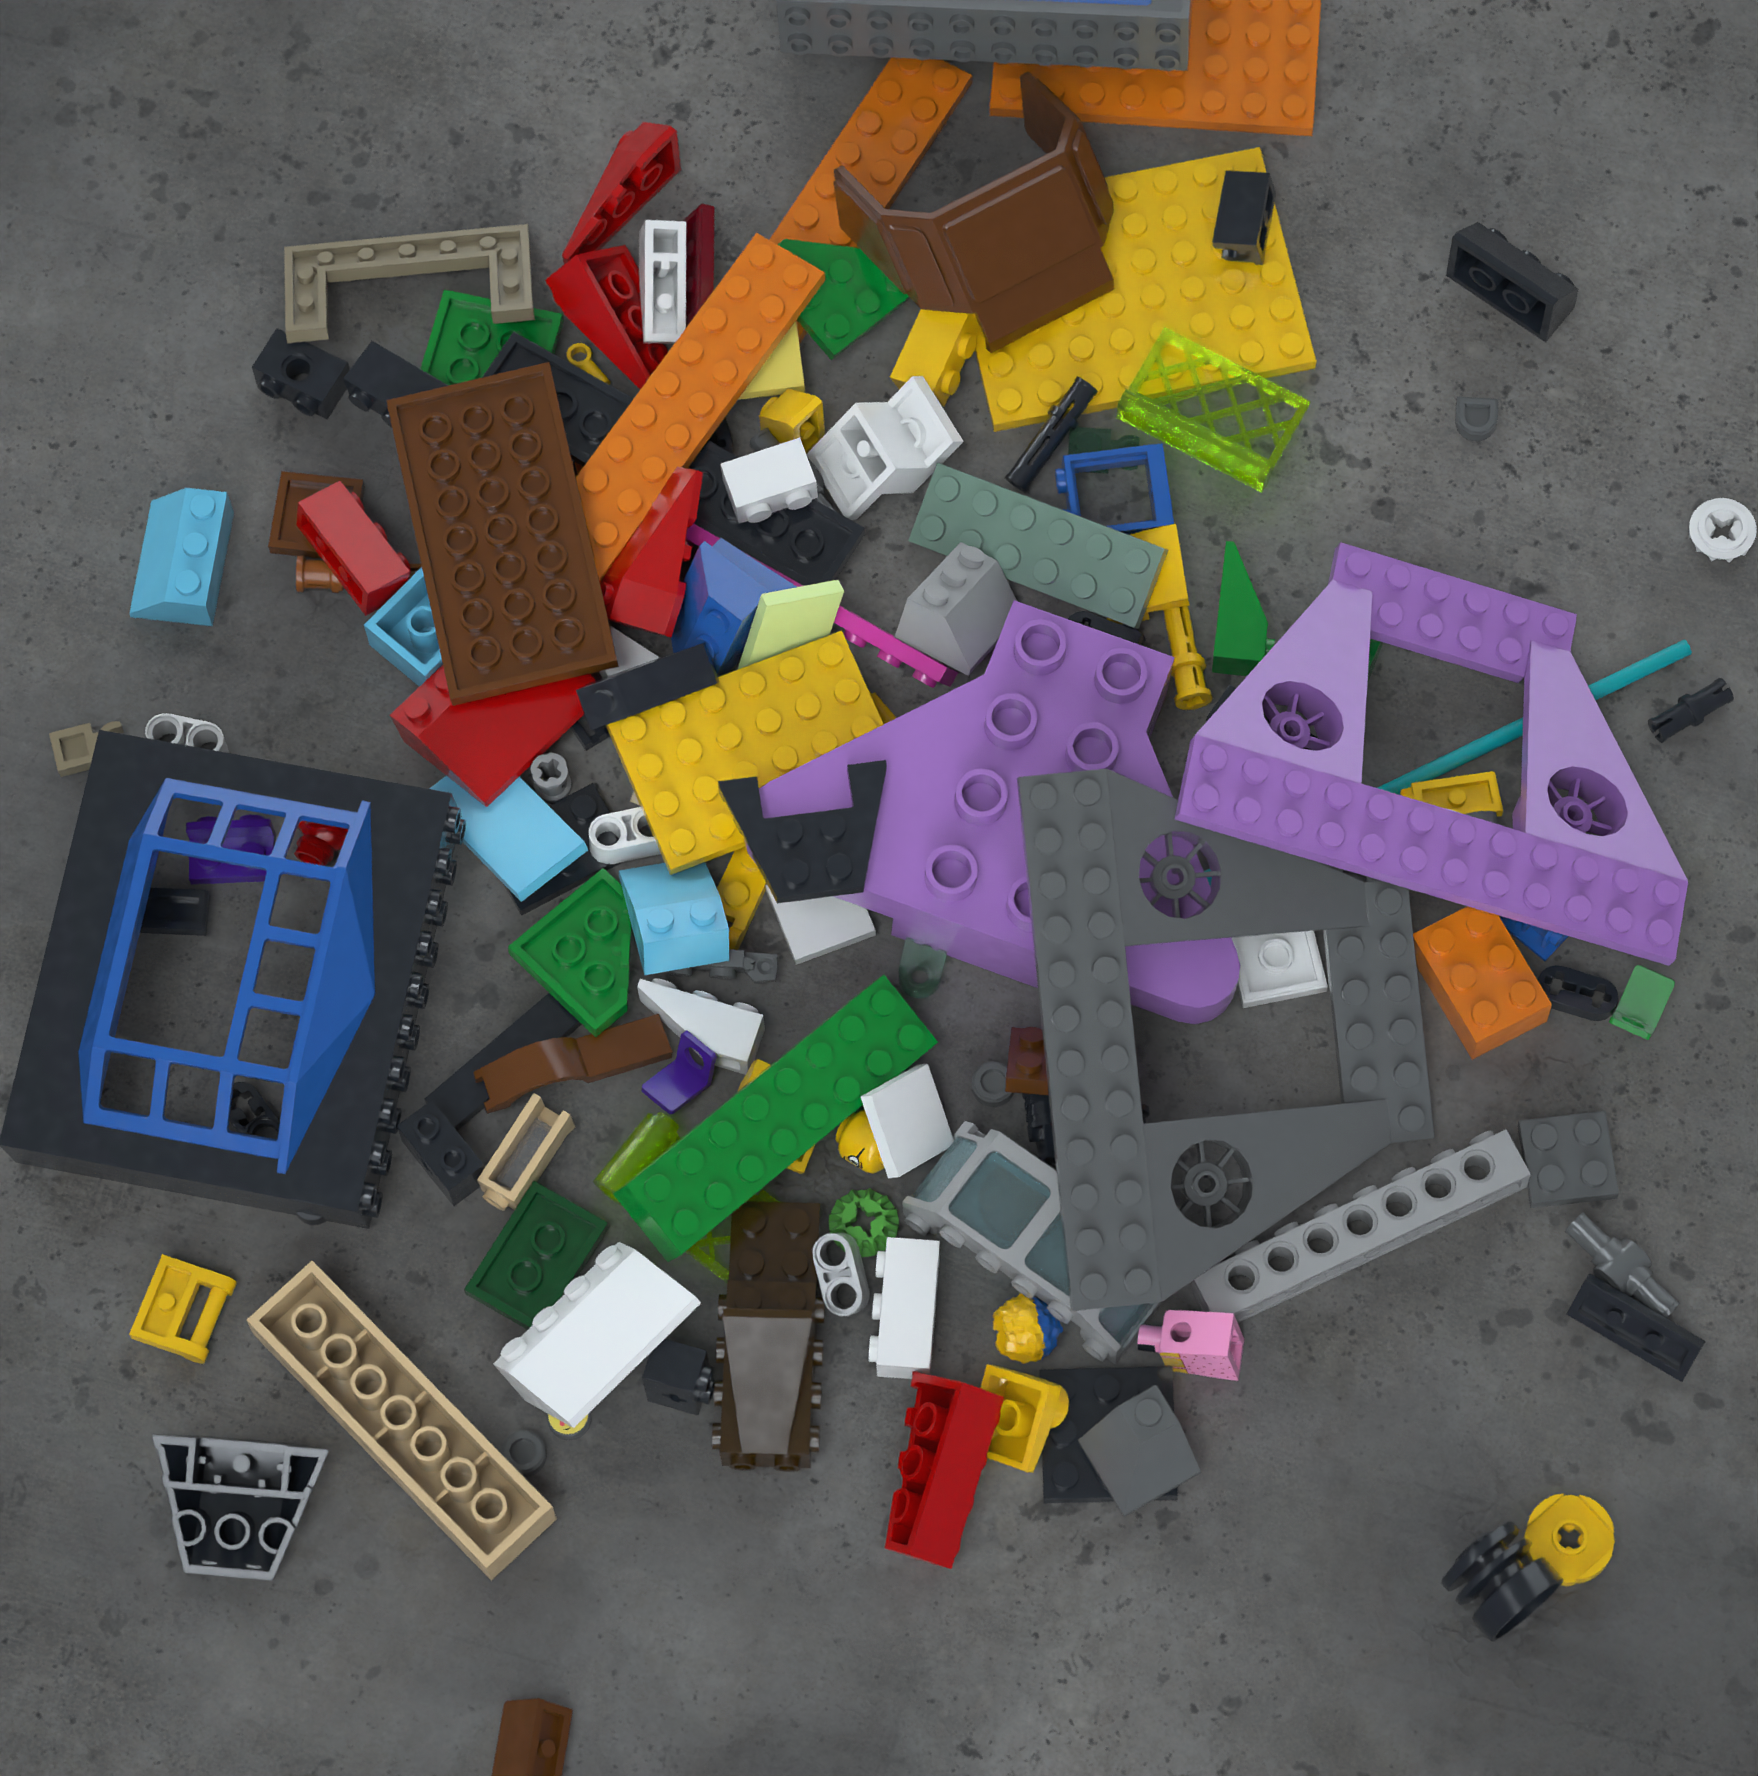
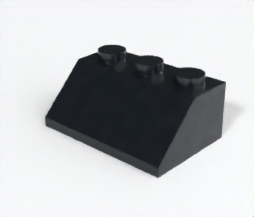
[1446,222,1579,343]

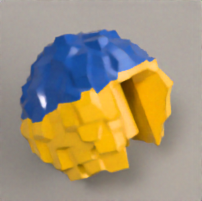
[993,1293,1063,1364]

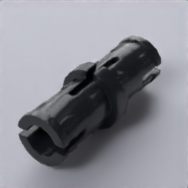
[1648,678,1734,743]

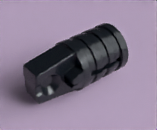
[1022,1093,1056,1165]

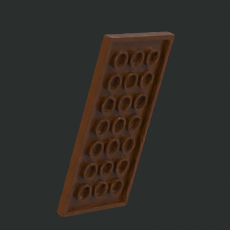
[386,362,619,706]

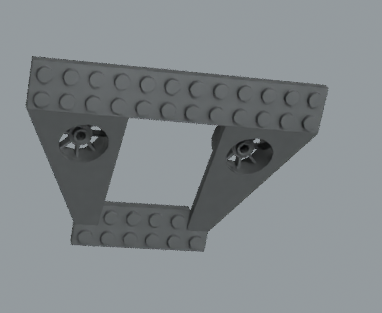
[1017,769,1435,1311]

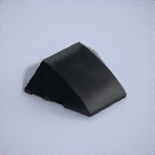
[152,1434,330,1580]

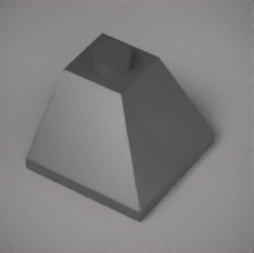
[1078,1385,1201,1517]

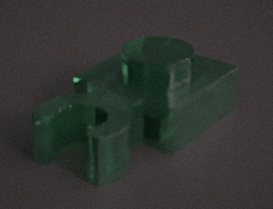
[1068,427,1140,474]

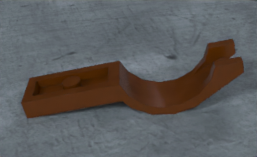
[473,1014,672,1114]

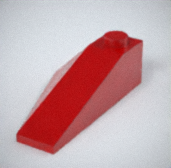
[545,245,668,390]
[600,467,703,638]

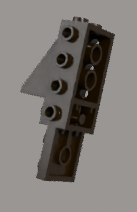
[712,1201,825,1472]

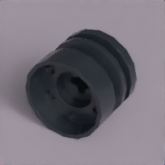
[1441,1521,1563,1642]

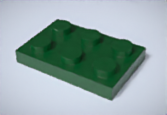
[464,1181,609,1330]

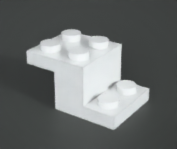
[806,376,964,520]

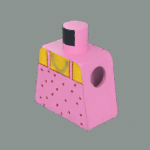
[1137,1310,1244,1381]

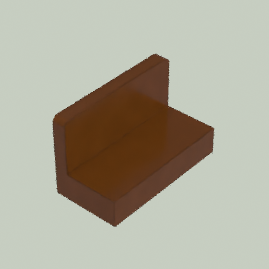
[492,1698,573,1776]

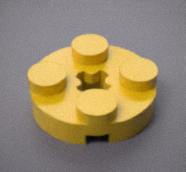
[1523,1494,1615,1587]

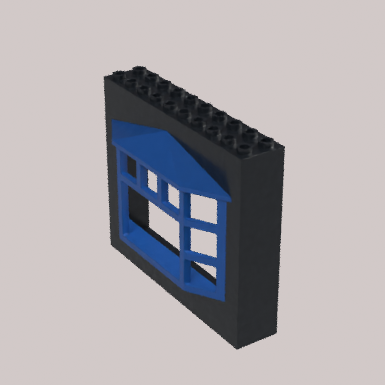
[0,730,466,1229]

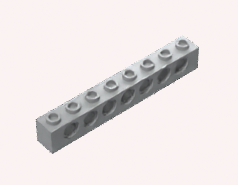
[1191,1129,1531,1323]

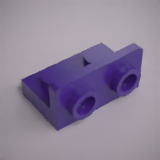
[186,814,276,885]

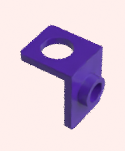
[641,1030,717,1115]

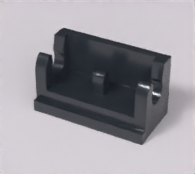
[1212,170,1276,265]

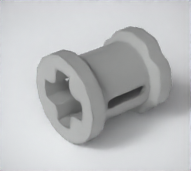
[531,752,572,803]

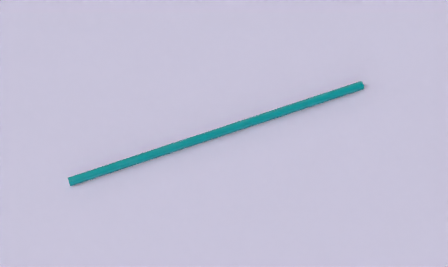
[1204,639,1692,887]

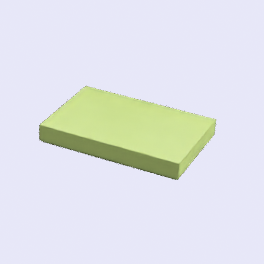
[737,580,844,670]

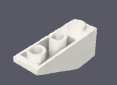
[637,978,765,1075]

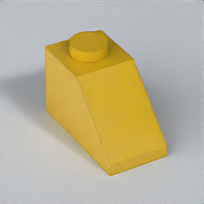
[759,388,825,454]

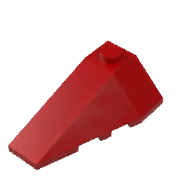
[562,122,681,264]

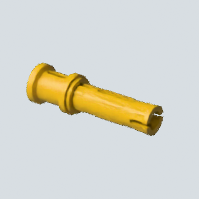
[1163,606,1213,710]

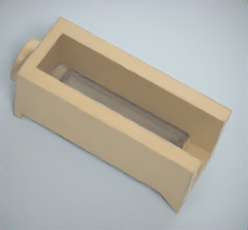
[477,1093,575,1211]

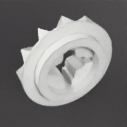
[1689,498,1756,563]

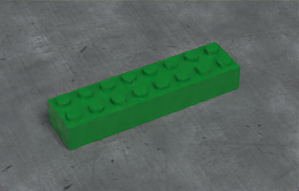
[613,975,938,1262]

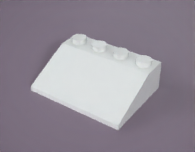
[493,1242,701,1428]

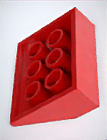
[390,665,595,807]

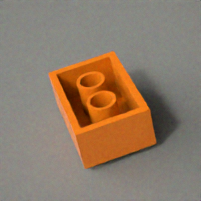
[1413,906,1552,1060]

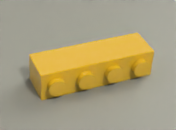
[890,309,980,407]

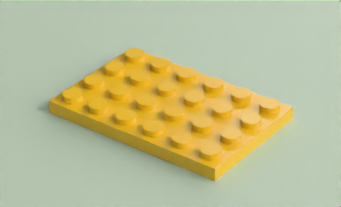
[606,630,884,875]

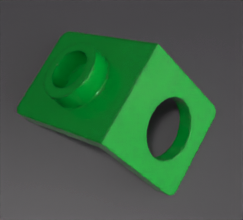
[1609,964,1675,1040]

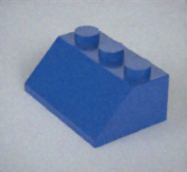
[671,541,770,677]

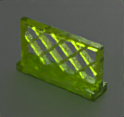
[1116,327,1311,493]

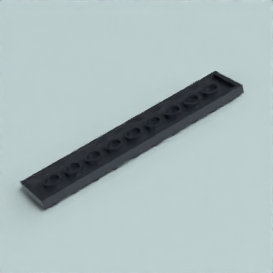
[482,332,866,586]

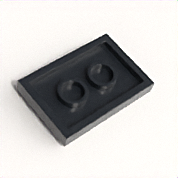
[503,783,623,916]

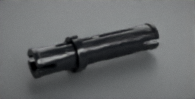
[1005,377,1098,493]

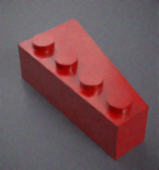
[885,1371,1004,1569]

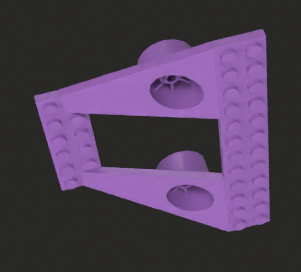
[1175,542,1688,966]

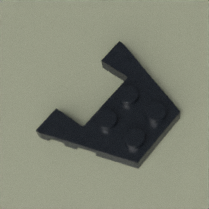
[718,760,887,904]

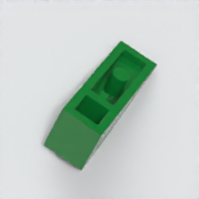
[1212,541,1275,676]

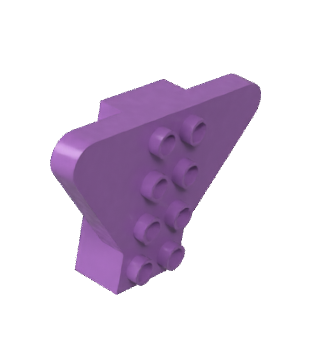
[744,600,1240,1024]

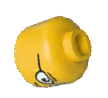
[835,1109,884,1174]

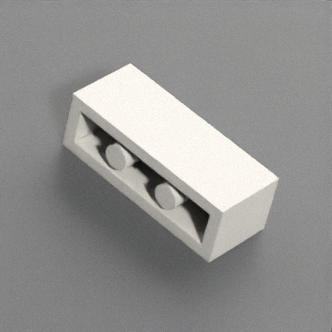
[869,1237,940,1379]

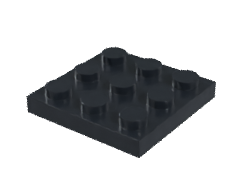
[1039,1366,1178,1504]

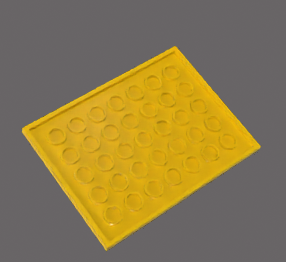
[975,147,1316,432]

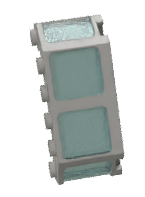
[902,1121,1163,1365]

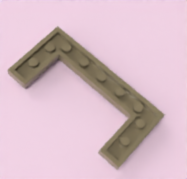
[284,224,534,343]

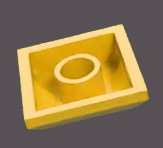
[981,1364,1069,1473]

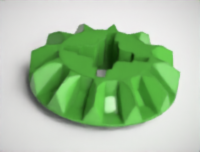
[829,1188,899,1257]

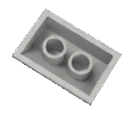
[894,542,1017,676]

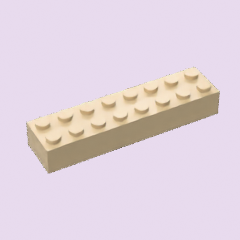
[247,1261,557,1581]

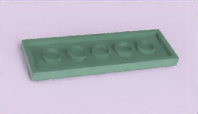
[908,463,1168,629]

